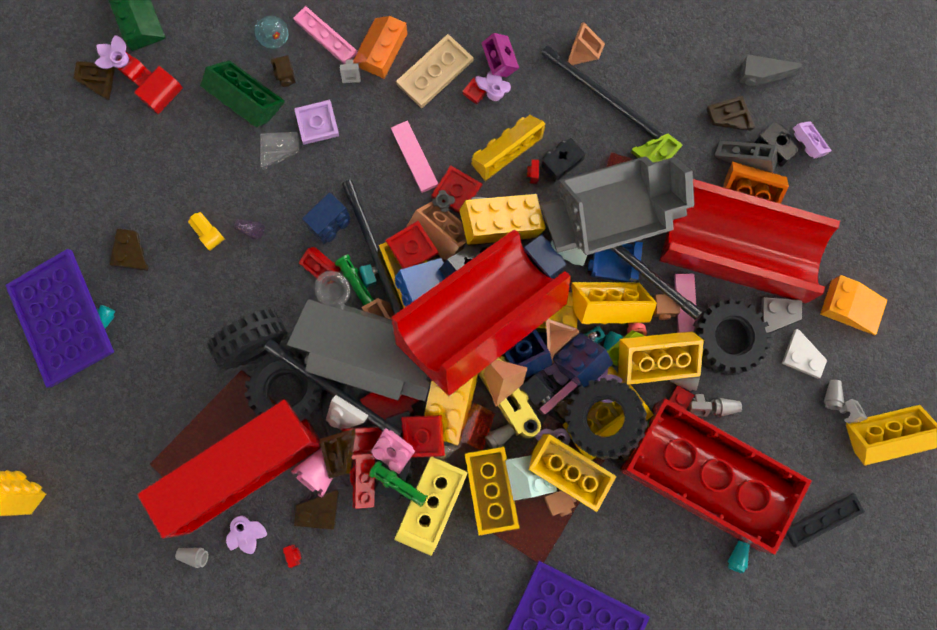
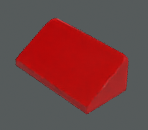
[299,247,341,287]

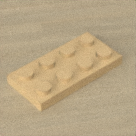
[396,34,473,108]

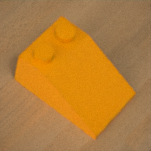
[820,275,887,335]

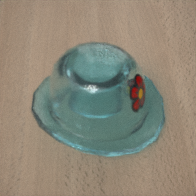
[255,16,288,49]

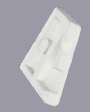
[782,329,827,379]
[326,395,368,430]

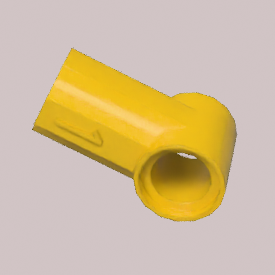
[188,212,225,251]

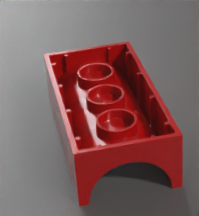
[659,179,840,304]
[391,229,571,397]
[619,399,812,555]
[137,400,321,539]

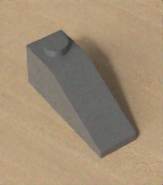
[739,54,802,86]
[715,141,778,173]

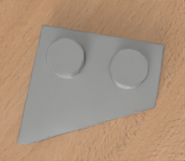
[761,297,802,332]

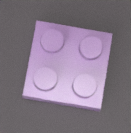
[294,100,339,145]
[793,121,832,159]

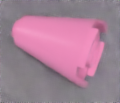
[291,448,333,497]

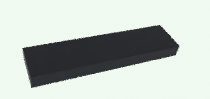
[786,494,865,548]

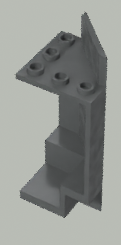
[540,156,694,255]
[287,299,432,401]

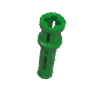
[335,255,374,306]
[369,461,428,507]

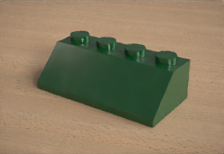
[109,0,166,51]
[200,60,285,128]

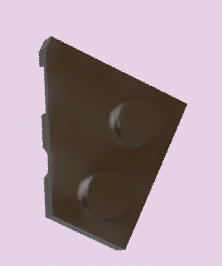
[74,61,115,100]
[707,96,755,131]
[110,229,148,271]
[319,429,356,479]
[294,490,339,530]

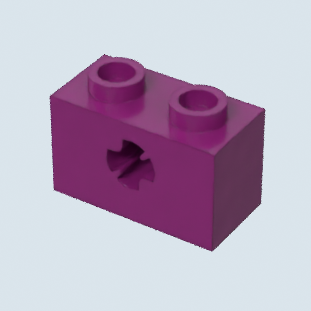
[481,33,519,78]

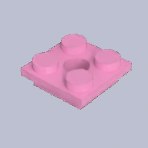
[371,429,415,474]

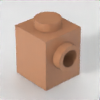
[653,294,680,320]
[544,490,576,517]

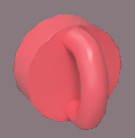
[627,323,647,336]

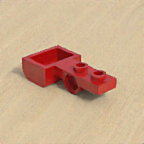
[115,51,183,114]
[342,426,383,509]

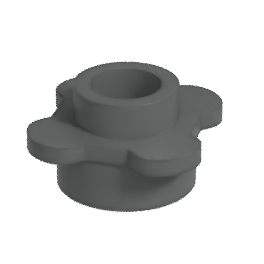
[432,190,455,212]

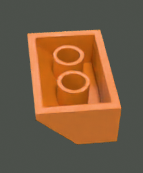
[353,16,408,79]
[723,161,789,204]

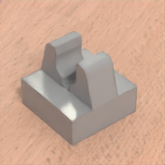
[340,59,361,83]
[687,394,712,417]
[839,399,868,423]

